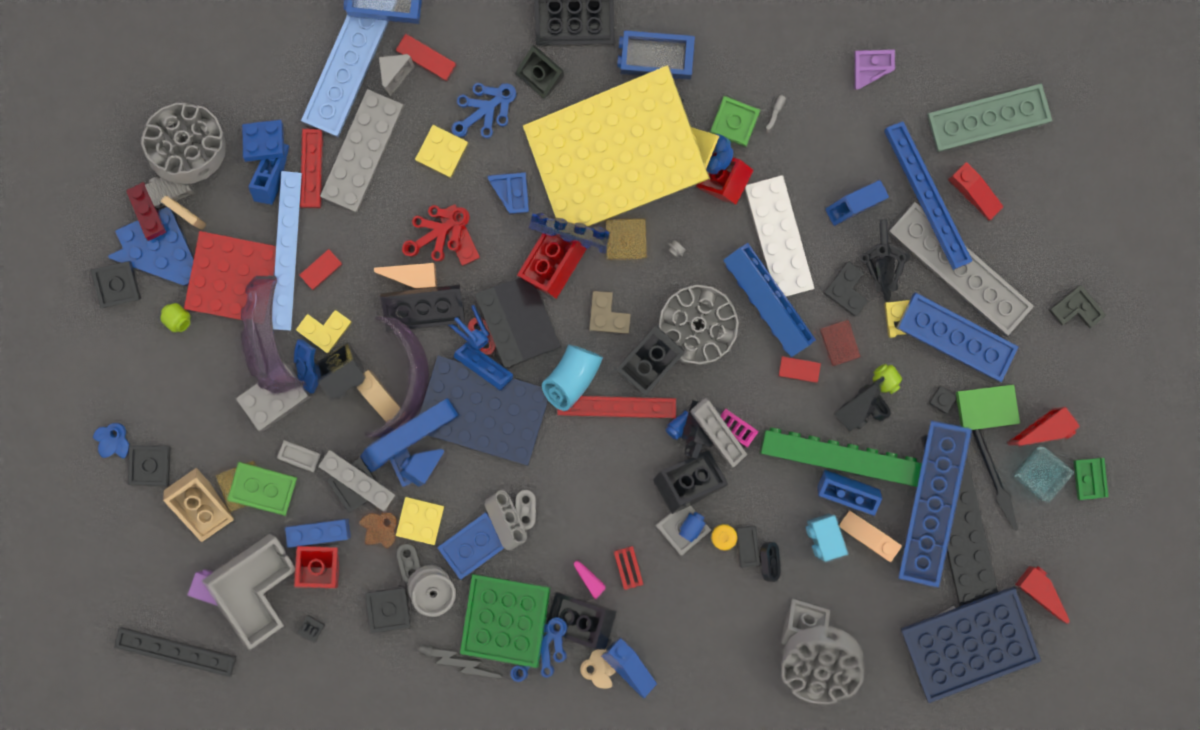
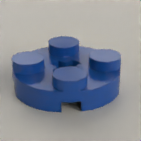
[706,134,733,174]

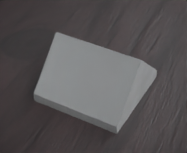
[379,54,415,96]

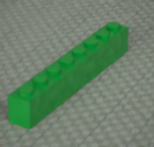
[759,427,922,487]

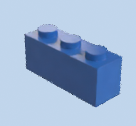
[817,470,882,516]
[285,519,351,547]

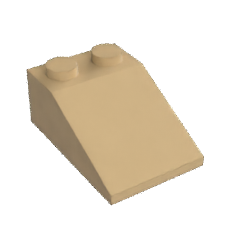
[163,468,234,542]

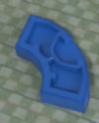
[294,339,319,393]

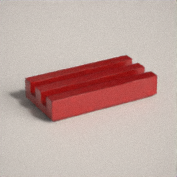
[614,546,643,590]

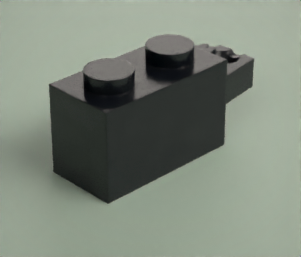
[682,400,722,458]

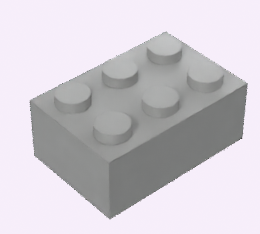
[236,364,312,431]

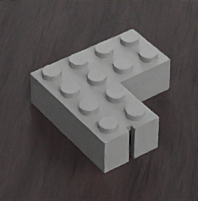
[202,534,296,650]

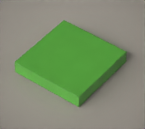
[710,96,760,147]

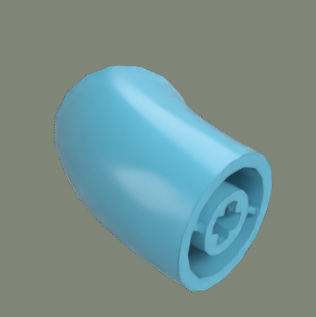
[542,344,603,411]

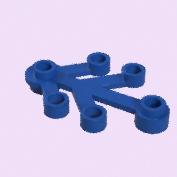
[452,83,516,139]
[511,617,567,682]

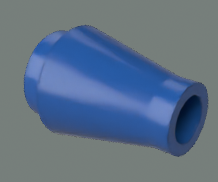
[665,411,689,440]

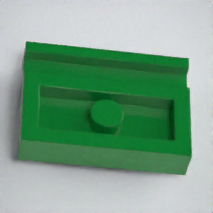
[1073,458,1109,500]

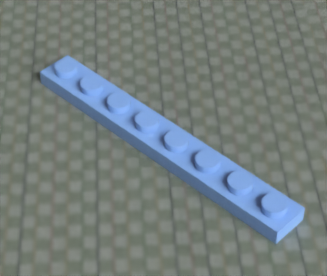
[270,171,302,331]

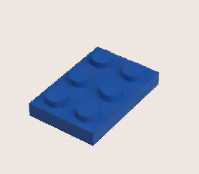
[437,512,504,580]

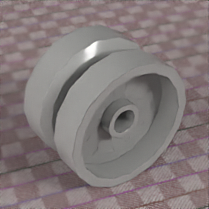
[407,565,455,617]

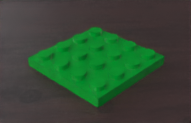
[460,574,551,668]

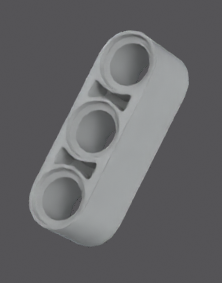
[485,490,527,550]

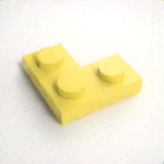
[296,310,352,354]

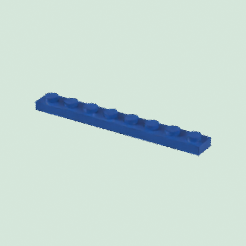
[884,122,973,270]

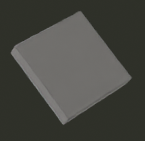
[656,506,711,556]

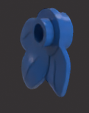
[93,423,129,459]

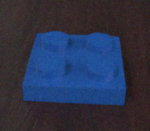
[242,120,284,162]

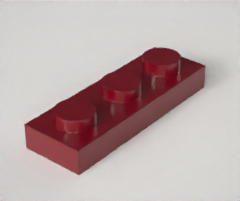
[126,182,166,241]

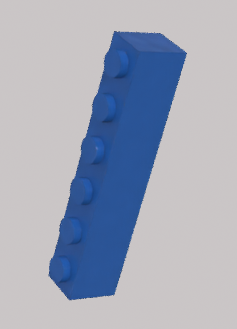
[723,243,816,357]

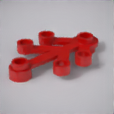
[402,205,470,262]

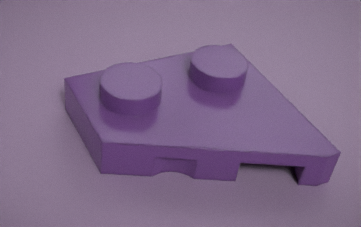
[854,50,895,90]

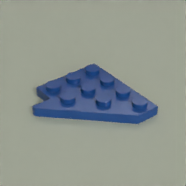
[108,207,194,286]

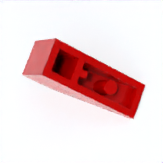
[948,162,1004,221]
[1015,566,1070,624]

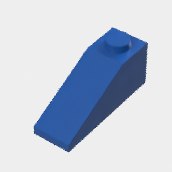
[248,144,289,205]
[601,638,657,699]

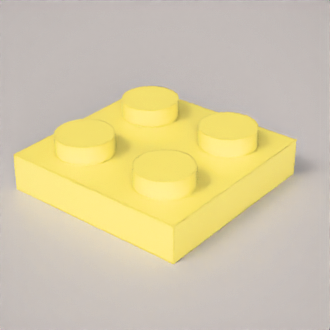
[415,125,468,178]
[396,497,445,545]

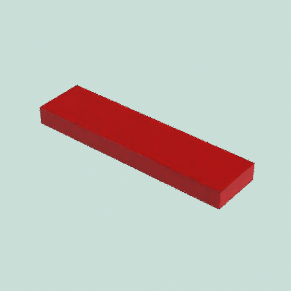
[300,129,323,208]

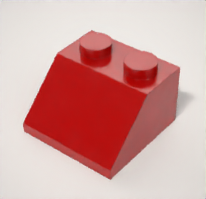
[696,152,754,205]
[295,546,339,588]

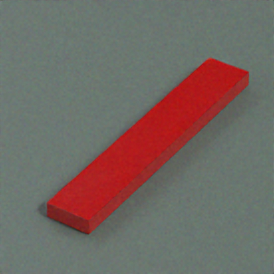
[557,396,676,418]

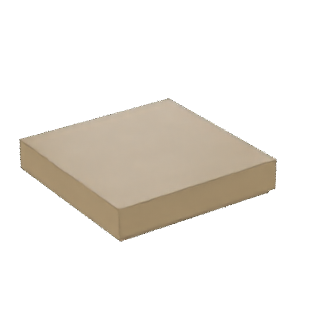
[161,196,206,230]

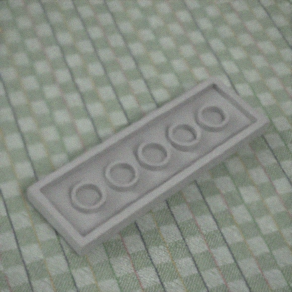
[320,89,404,213]

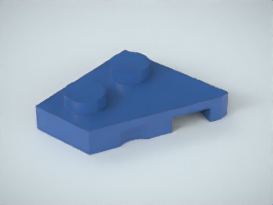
[488,173,529,214]

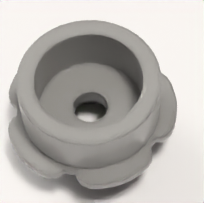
[668,240,686,257]

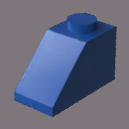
[399,449,444,487]

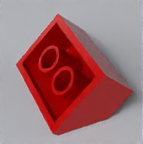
[517,225,587,299]

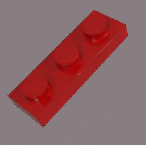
[440,204,480,266]

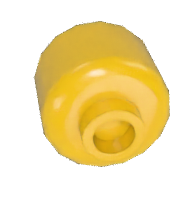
[711,524,737,550]

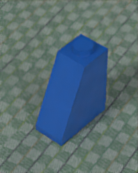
[825,180,889,226]

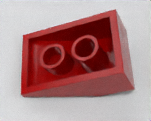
[1007,407,1080,446]

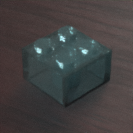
[1012,446,1074,503]

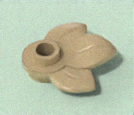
[580,649,616,689]

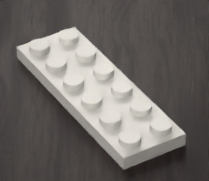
[745,175,814,297]

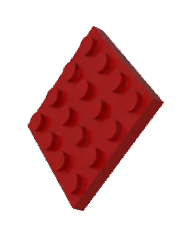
[184,231,276,324]

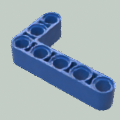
[360,398,458,473]

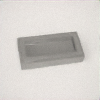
[277,440,322,473]

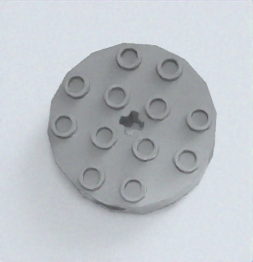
[141,103,226,184]
[658,285,739,365]
[782,625,863,704]

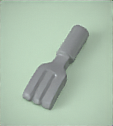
[766,95,786,133]

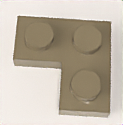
[590,291,631,334]

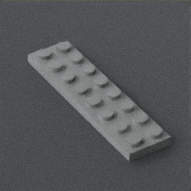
[888,202,1034,336]

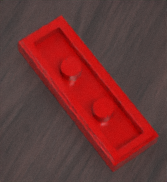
[396,34,456,82]

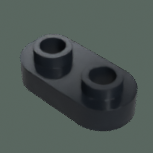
[859,384,891,421]
[760,542,781,582]

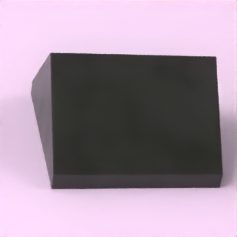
[515,45,564,99]

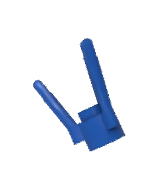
[448,305,490,350]

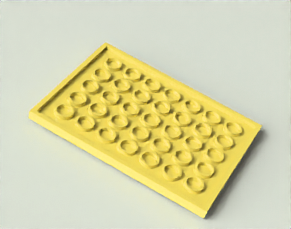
[523,66,710,235]

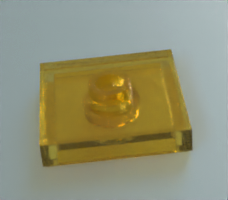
[606,219,647,260]

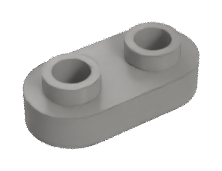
[516,490,536,530]

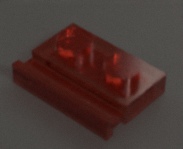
[820,320,861,366]

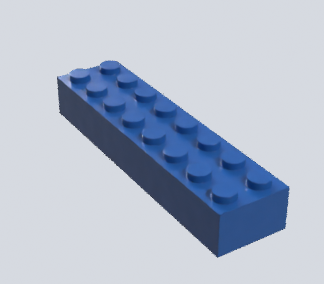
[899,420,972,588]

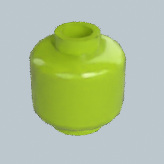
[160,303,190,333]
[872,363,902,394]

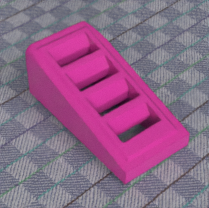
[720,409,759,448]
[574,560,606,600]

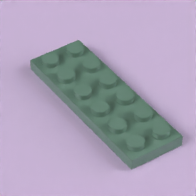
[927,83,1052,152]

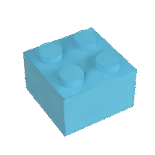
[805,514,848,562]

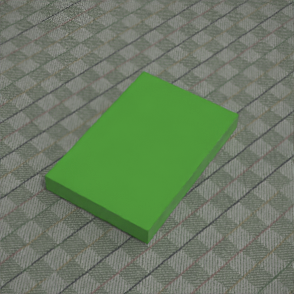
[956,385,1020,430]
[227,461,297,516]

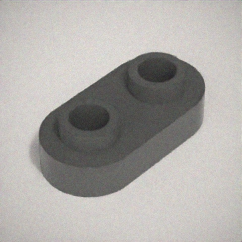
[396,544,421,582]

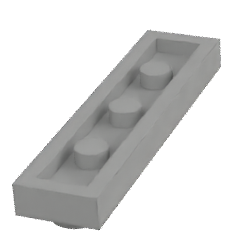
[690,398,747,468]
[318,450,396,511]

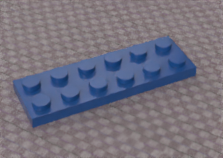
[896,293,1019,382]

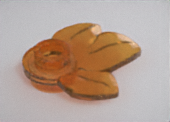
[359,513,397,548]

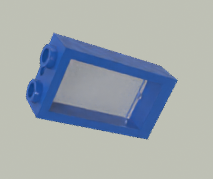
[344,0,422,24]
[617,30,695,80]

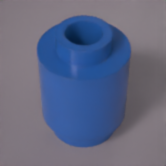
[679,511,706,542]

